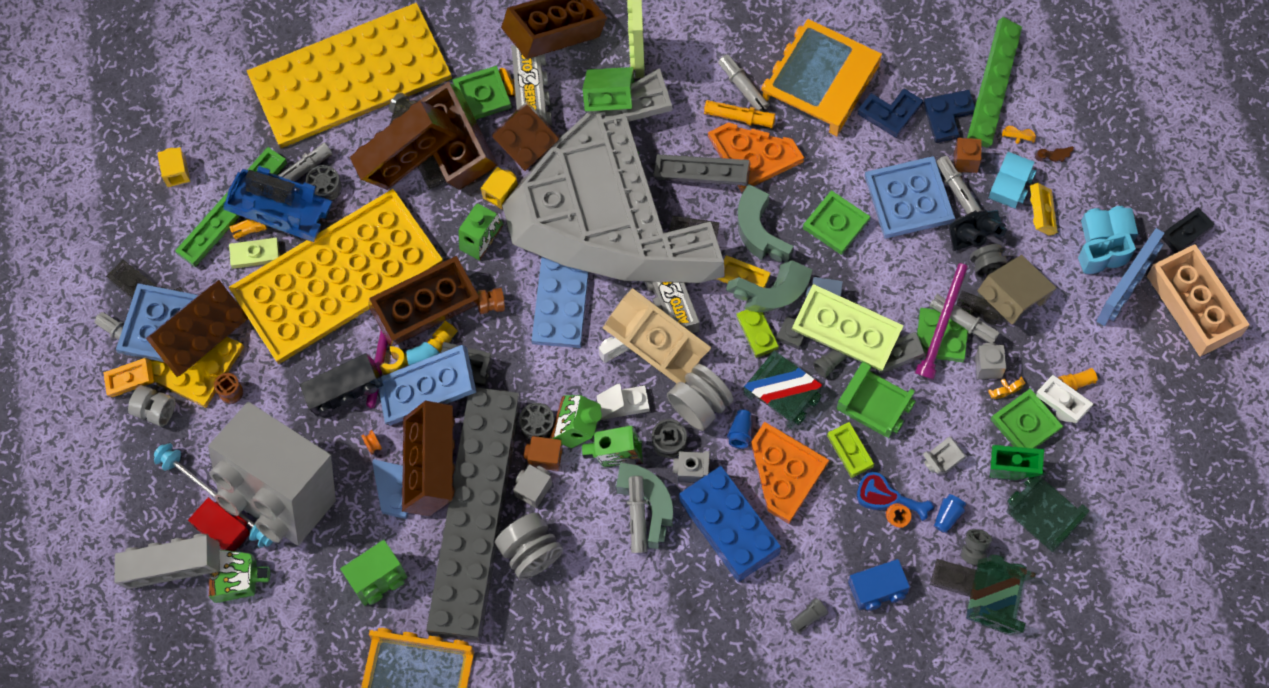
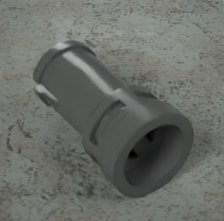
[813,350,850,378]
[789,597,829,635]

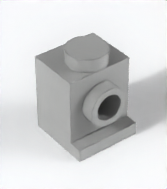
[673,451,709,482]

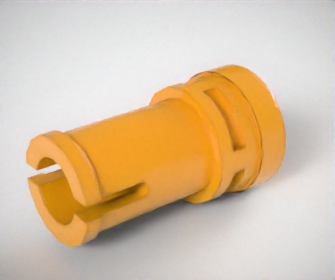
[229,219,267,240]
[1058,368,1098,391]

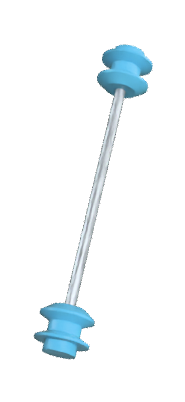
[154,443,274,548]

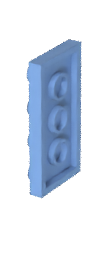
[1097,228,1164,326]
[532,257,589,348]
[378,345,476,426]

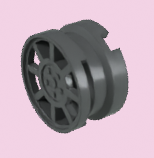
[306,165,342,201]
[970,244,1008,277]
[519,403,555,441]
[652,419,687,458]

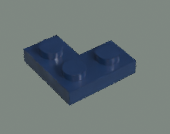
[857,88,923,138]
[923,90,975,143]

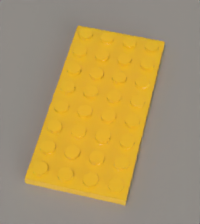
[247,2,452,149]
[228,189,443,365]

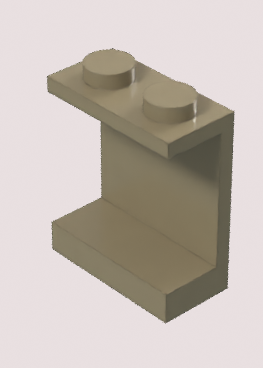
[977,255,1056,325]

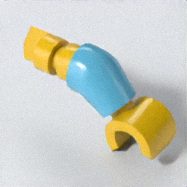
[380,321,458,375]

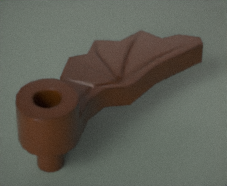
[1035,146,1074,162]

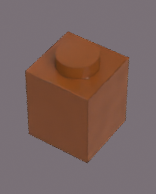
[954,138,982,173]
[524,436,563,471]

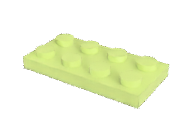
[627,0,645,78]
[792,284,904,371]

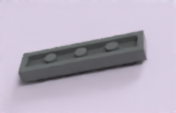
[654,154,751,186]

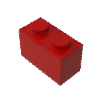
[188,497,250,552]

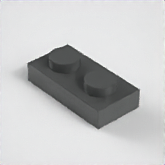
[877,331,926,375]

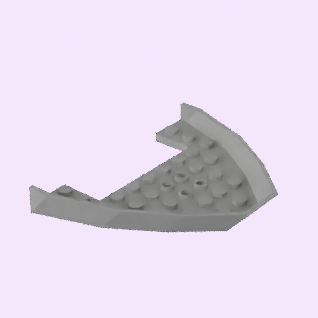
[502,68,725,283]

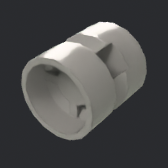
[128,385,176,427]

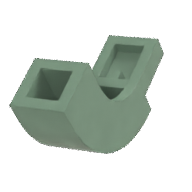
[737,184,794,262]
[726,260,812,312]
[616,462,673,549]

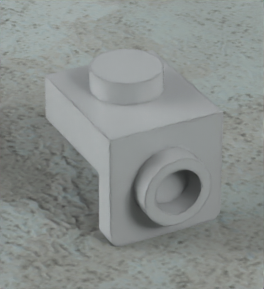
[923,436,967,475]

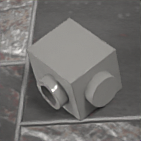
[975,343,1006,379]
[513,464,552,509]

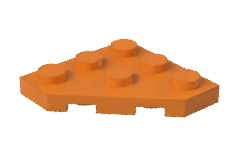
[708,122,804,192]
[751,422,829,524]

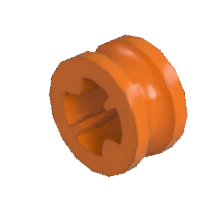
[361,430,382,455]
[886,503,911,528]

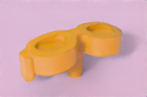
[988,376,1025,399]

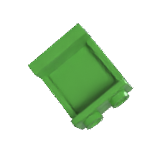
[583,67,635,111]
[836,361,916,438]

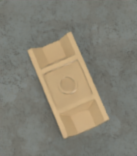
[602,288,711,384]

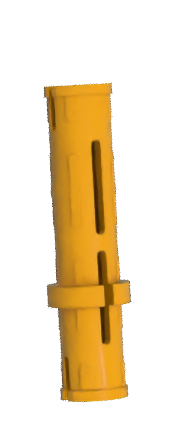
[704,100,776,129]

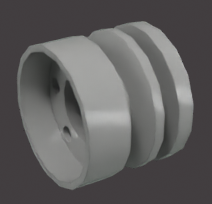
[667,364,734,431]
[495,512,564,580]

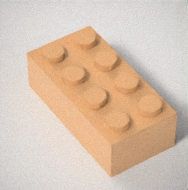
[1147,244,1250,357]

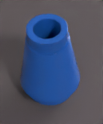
[727,410,752,449]
[933,494,966,534]

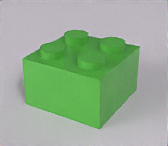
[340,540,408,606]

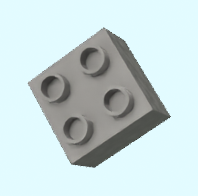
[208,402,336,546]

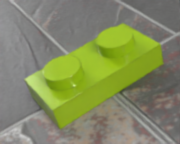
[736,310,779,358]
[827,422,874,478]

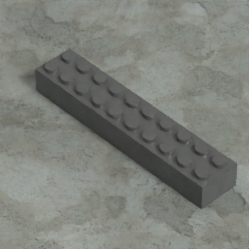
[426,388,521,644]

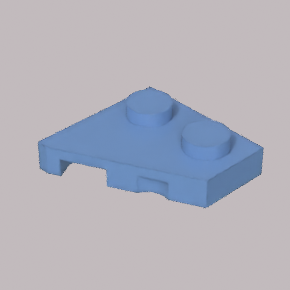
[372,459,408,519]

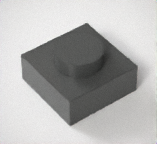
[776,316,805,349]

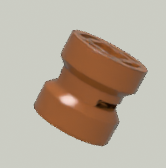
[477,288,505,314]
[214,373,243,404]

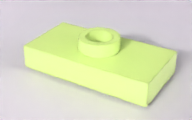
[229,238,279,269]

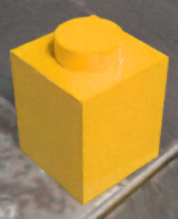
[157,147,190,187]
[481,167,518,210]

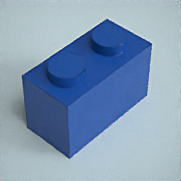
[848,559,910,611]

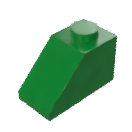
[989,445,1044,480]

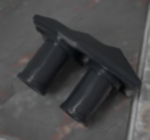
[948,209,1007,251]

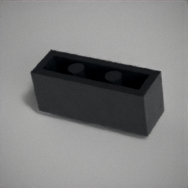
[299,353,384,416]

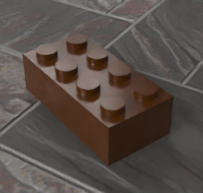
[501,0,607,59]
[416,81,498,190]
[349,100,458,190]
[368,256,479,346]
[402,400,455,516]

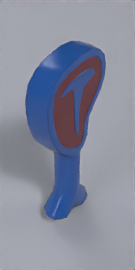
[857,472,934,521]

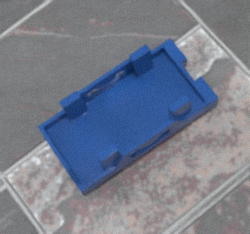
[224,166,332,242]

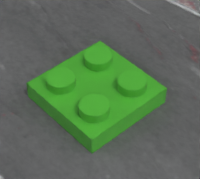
[453,65,511,120]
[803,190,870,255]
[917,308,968,362]
[990,388,1063,448]

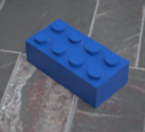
[679,466,781,583]

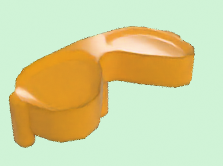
[499,67,516,97]
[1002,126,1036,144]

